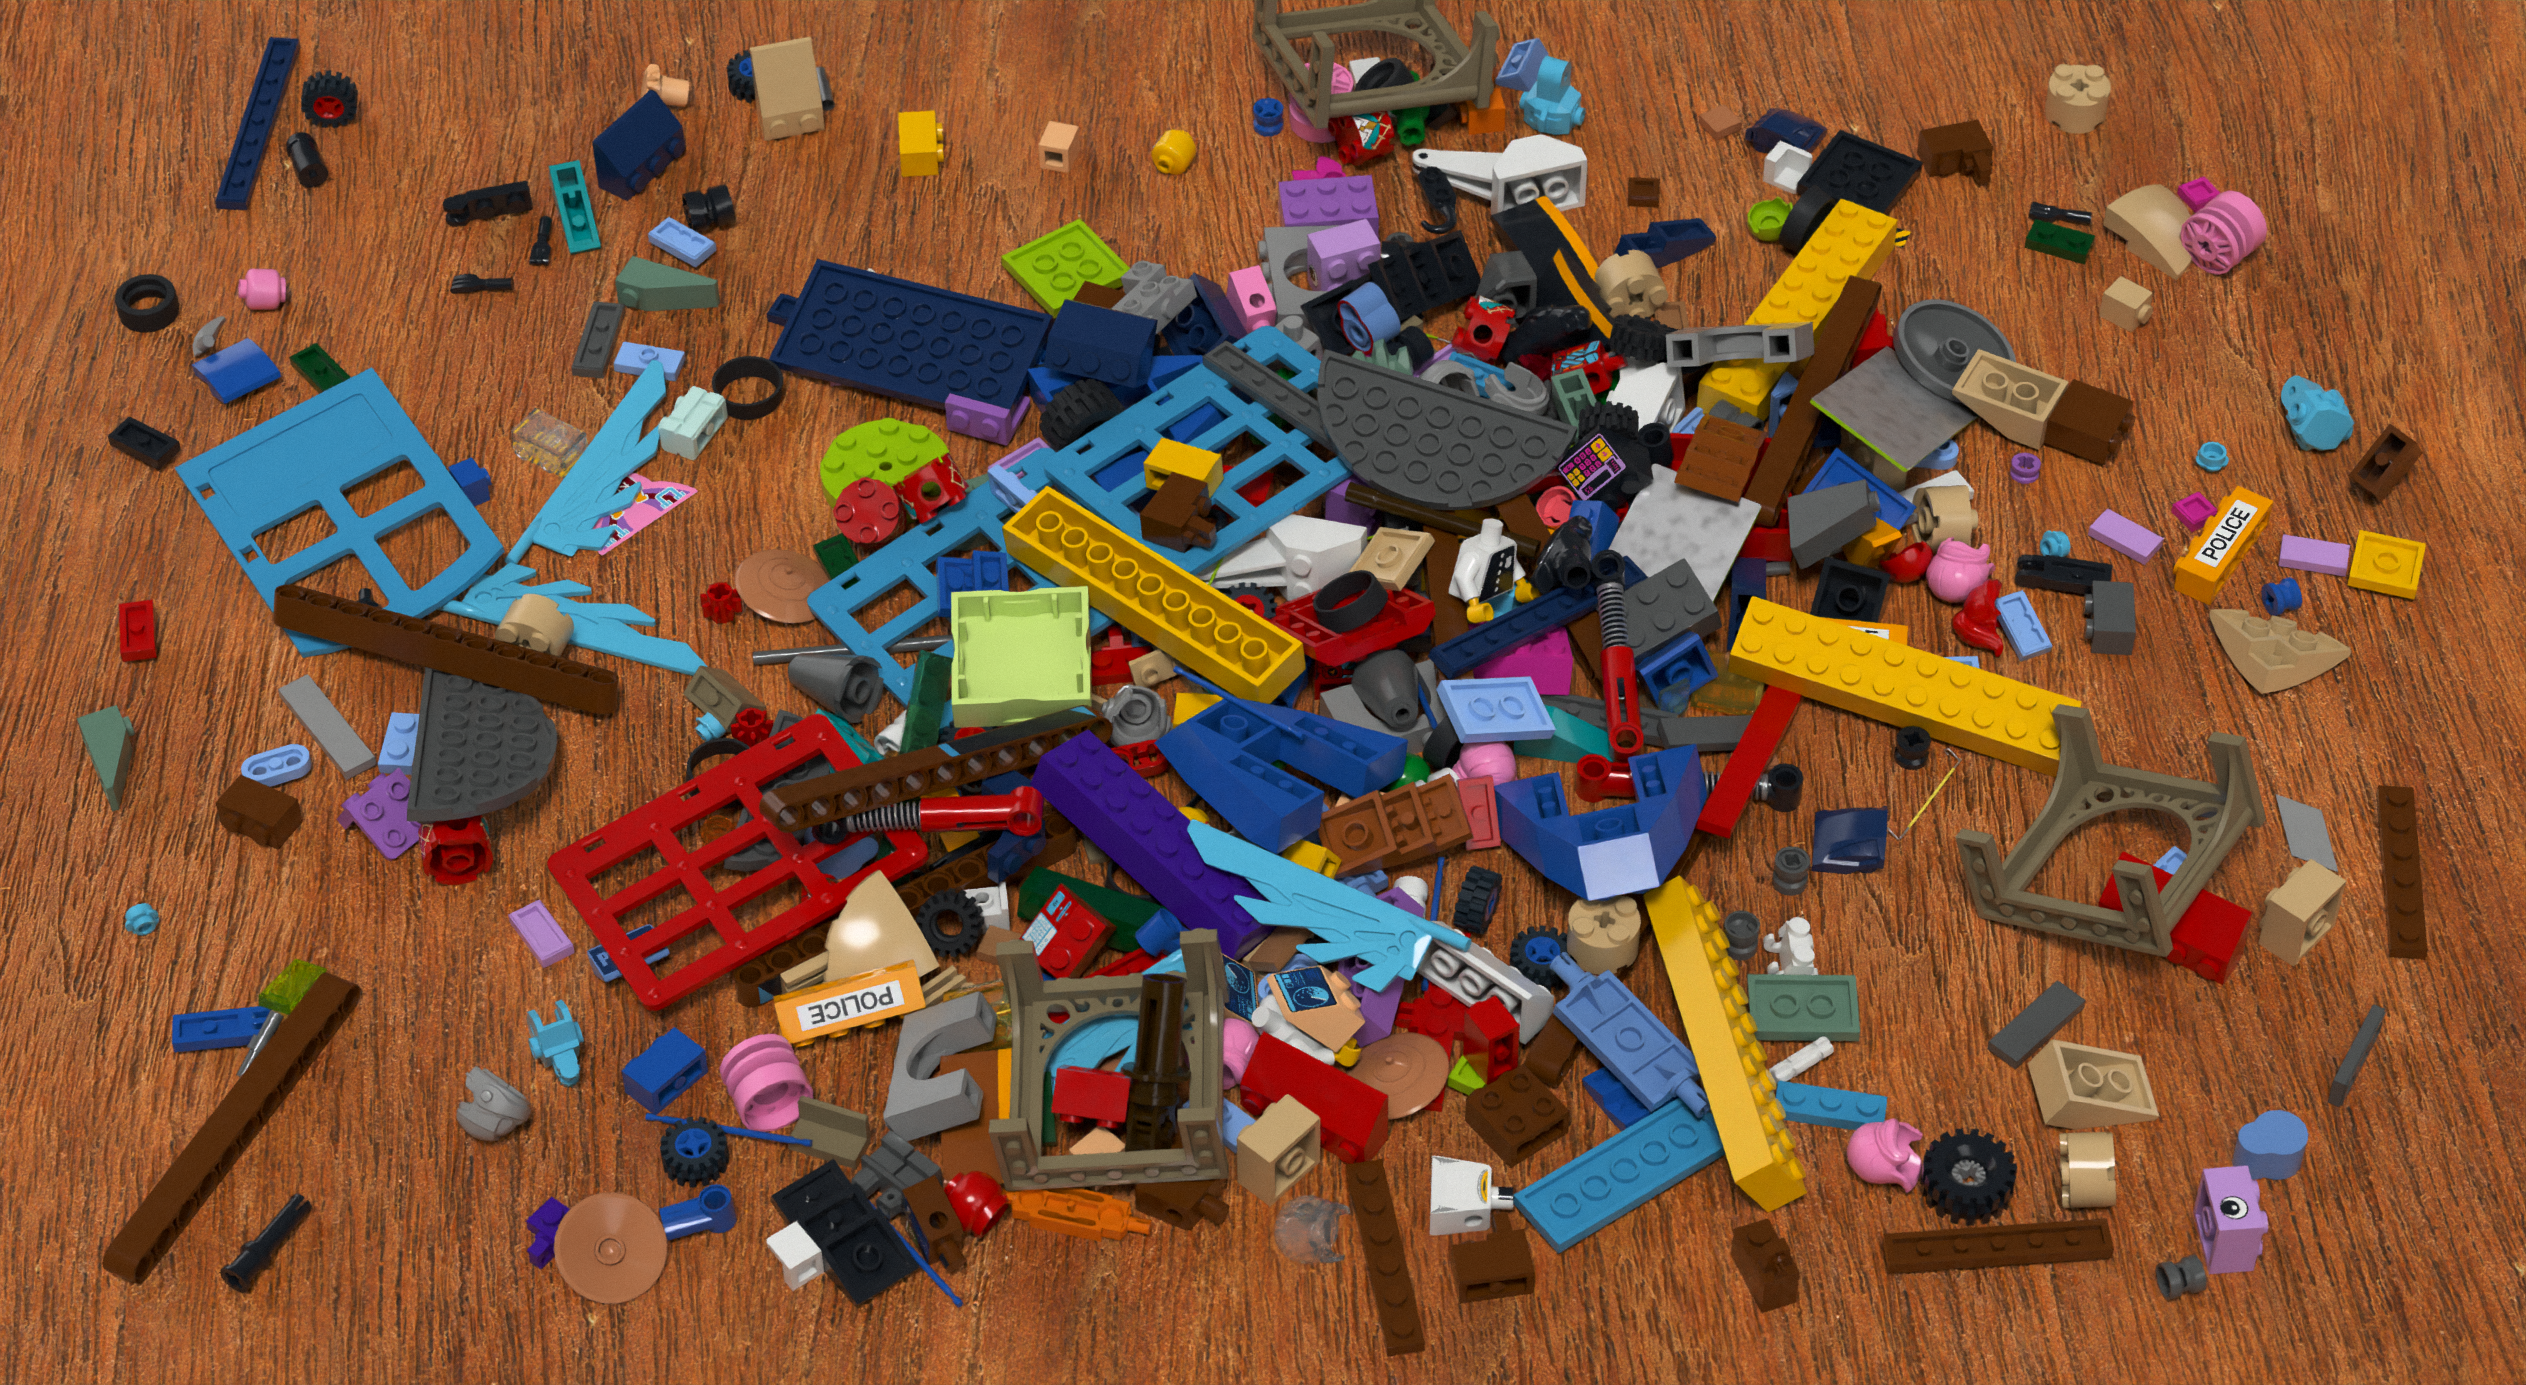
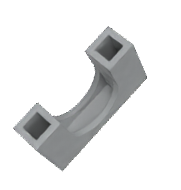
[1257,225,1339,333]
[1666,322,1814,367]
[1320,659,1448,754]
[883,991,997,1142]

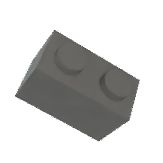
[2083,581,2136,655]

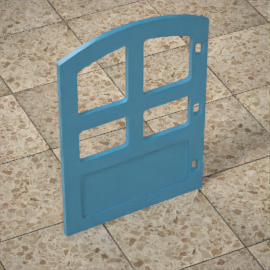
[175,367,505,658]

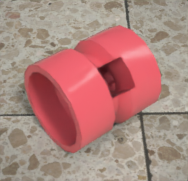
[1536,486,1580,530]

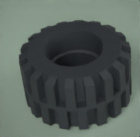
[1039,379,1126,455]

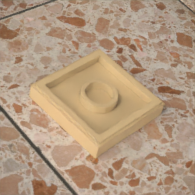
[1348,527,1435,591]

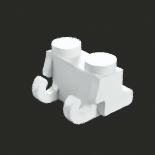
[1763,917,1818,975]

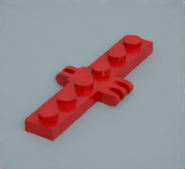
[1394,932,1471,1112]

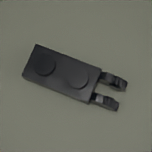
[443,180,533,227]
[2015,554,2113,594]

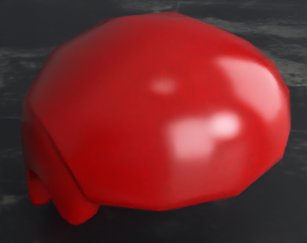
[1879,541,1933,583]

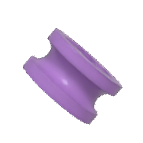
[2010,453,2041,484]

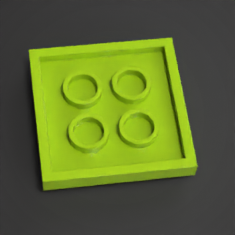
[1001,218,1130,319]

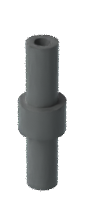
[236,1010,284,1077]

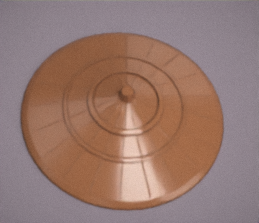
[735,549,829,623]
[1346,1032,1449,1119]
[554,1192,668,1304]

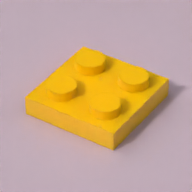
[2347,530,2426,599]

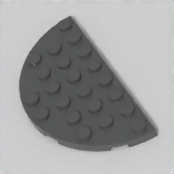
[1318,349,1577,510]
[407,667,557,824]

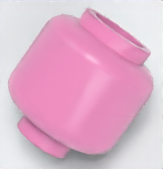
[238,268,286,310]

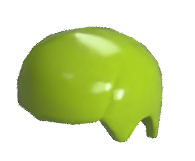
[1747,197,1793,242]

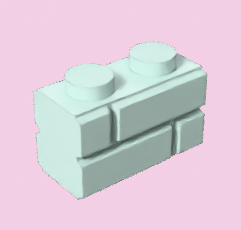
[658,386,728,461]

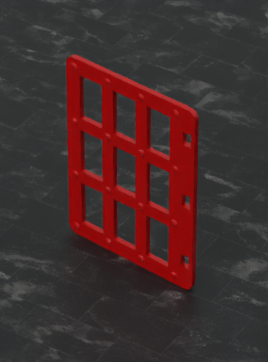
[547,714,929,1011]

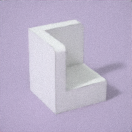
[1763,141,1812,194]
[766,1221,824,1291]

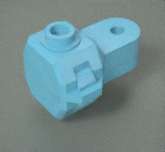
[1519,56,1586,135]
[2281,375,2355,451]

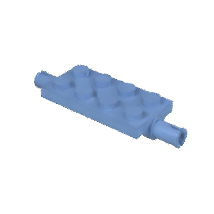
[1549,952,1711,1118]

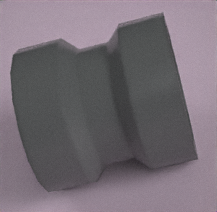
[1772,846,1810,896]
[1724,910,1760,961]
[2156,1254,2207,1300]

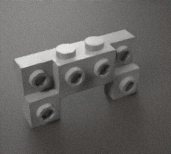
[1111,261,1197,334]

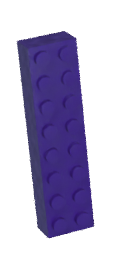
[1030,729,1277,961]

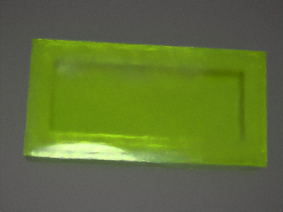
[258,959,327,1015]

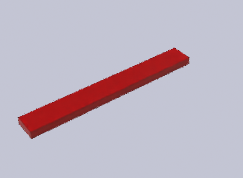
[1696,685,1804,839]

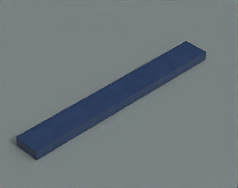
[215,37,301,210]
[1428,555,1649,680]

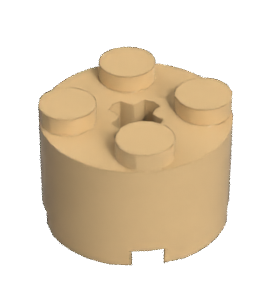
[2045,64,2111,133]
[1594,250,1668,319]
[1912,485,1978,553]
[495,594,574,657]
[1567,895,1641,975]
[2059,1132,2116,1208]

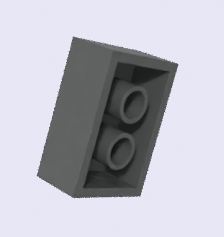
[1596,558,1722,666]

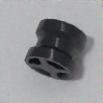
[1894,726,1931,770]

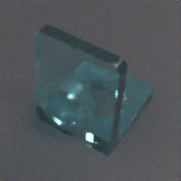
[1639,678,1690,715]

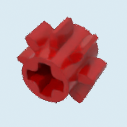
[700,582,742,624]
[730,707,774,748]

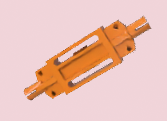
[1002,1187,1153,1242]

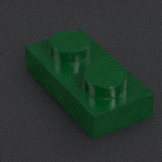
[2025,219,2095,265]

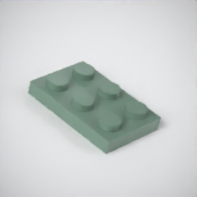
[1746,974,1860,1041]

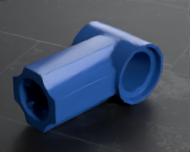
[1135,908,1190,956]
[659,1184,737,1241]

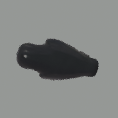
[1500,304,1592,364]
[1530,515,1593,594]

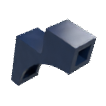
[981,770,1046,884]

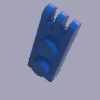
[172,1006,272,1052]

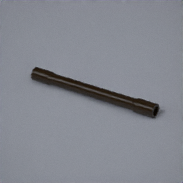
[1344,482,1541,560]

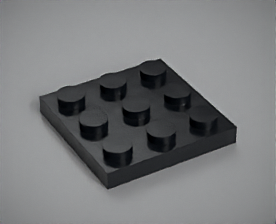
[1796,130,1923,215]

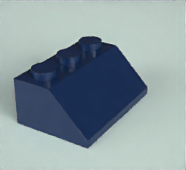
[592,90,685,202]
[1161,273,1248,356]
[1044,299,1158,388]

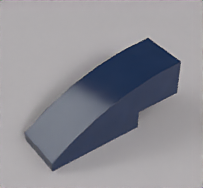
[1614,218,1717,268]

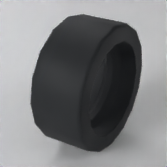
[1354,57,1414,91]
[115,274,179,333]

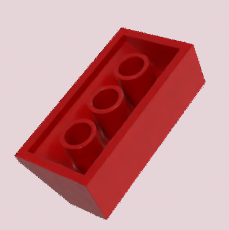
[2098,851,2253,985]
[1240,1032,1389,1164]

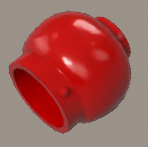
[944,1170,1010,1238]

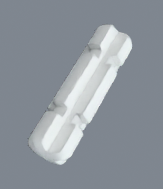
[1769,1036,1834,1085]

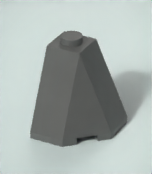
[1473,250,1537,333]
[1787,479,1880,569]

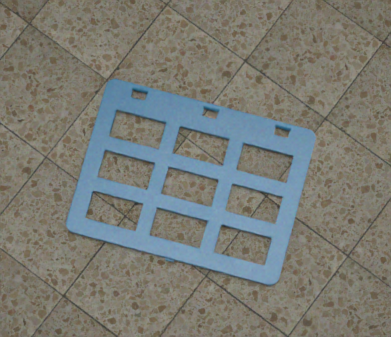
[1044,326,1354,576]
[807,448,1115,734]

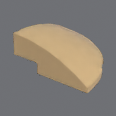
[2104,184,2192,280]
[2209,609,2352,694]
[823,870,939,983]

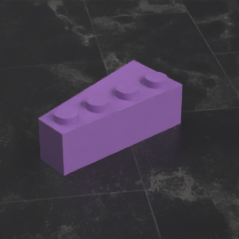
[1338,887,1425,1048]

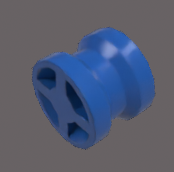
[1253,98,1283,137]
[2261,577,2302,616]

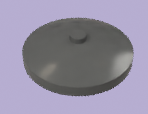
[1893,299,2016,404]

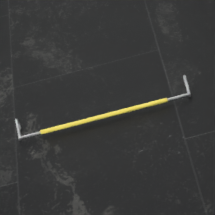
[1887,748,1962,840]

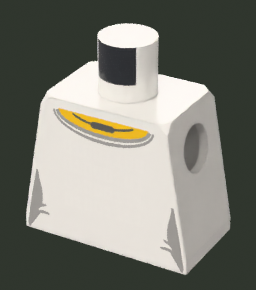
[1430,1156,1514,1236]

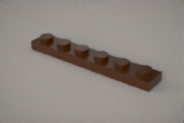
[2376,785,2428,960]
[1346,1159,1425,1357]
[1882,1218,2114,1273]

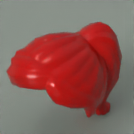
[1951,579,2004,657]

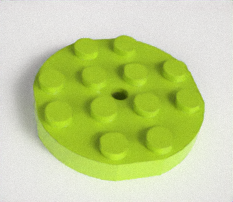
[820,418,950,524]

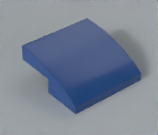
[192,338,282,404]
[936,550,1009,617]
[1582,1066,1679,1131]

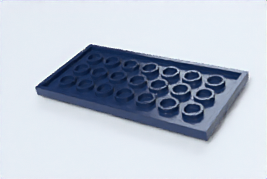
[769,259,1054,418]

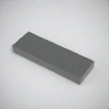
[571,301,626,379]
[1657,715,1753,751]
[1987,980,2086,1069]
[2328,1004,2386,1107]

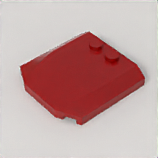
[1262,587,1436,667]

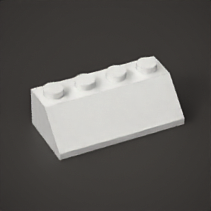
[1417,921,1554,1044]

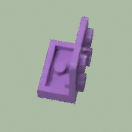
[945,393,1030,446]
[337,768,421,861]

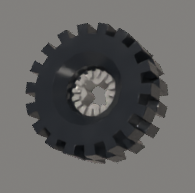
[1920,1128,2017,1226]

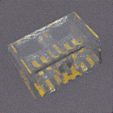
[511,408,588,478]

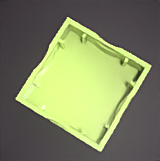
[951,586,1092,728]

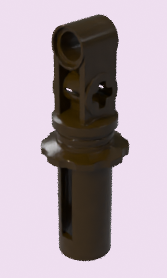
[1120,973,1191,1152]

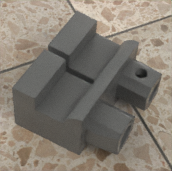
[851,1130,943,1219]

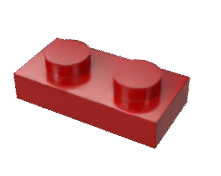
[119,599,157,662]
[1456,775,1501,850]

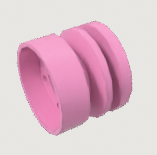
[1289,62,1354,143]
[2180,190,2267,275]
[719,1034,814,1132]

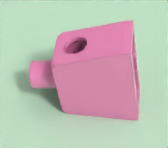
[1226,265,1277,334]

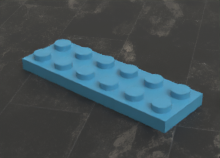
[1513,1098,1725,1254]

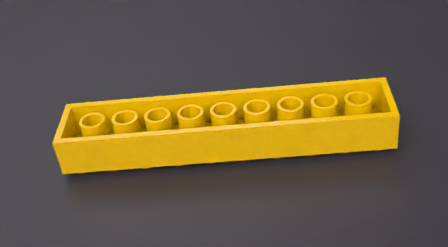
[1697,198,1898,421]
[1002,486,1306,704]
[1728,596,2082,778]
[1643,875,1807,1213]

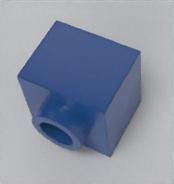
[448,457,492,507]

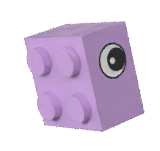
[1307,219,1381,291]
[2193,1166,2268,1274]

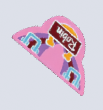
[593,473,698,555]

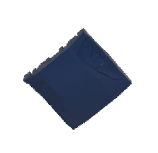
[1745,108,1828,153]
[1812,806,1888,874]

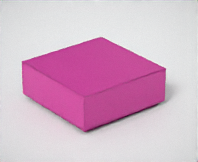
[2177,176,2220,213]
[2171,491,2217,532]

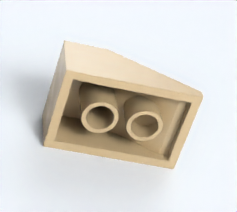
[750,37,825,141]
[1952,349,2069,450]
[2028,1039,2159,1130]

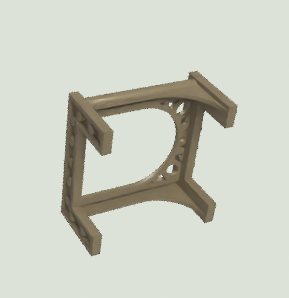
[1252,0,1500,129]
[1955,704,2266,957]
[989,928,1229,1191]

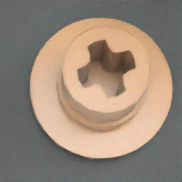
[640,64,689,107]

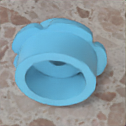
[2196,442,2228,472]
[2040,530,2070,557]
[694,712,726,742]
[125,903,159,936]

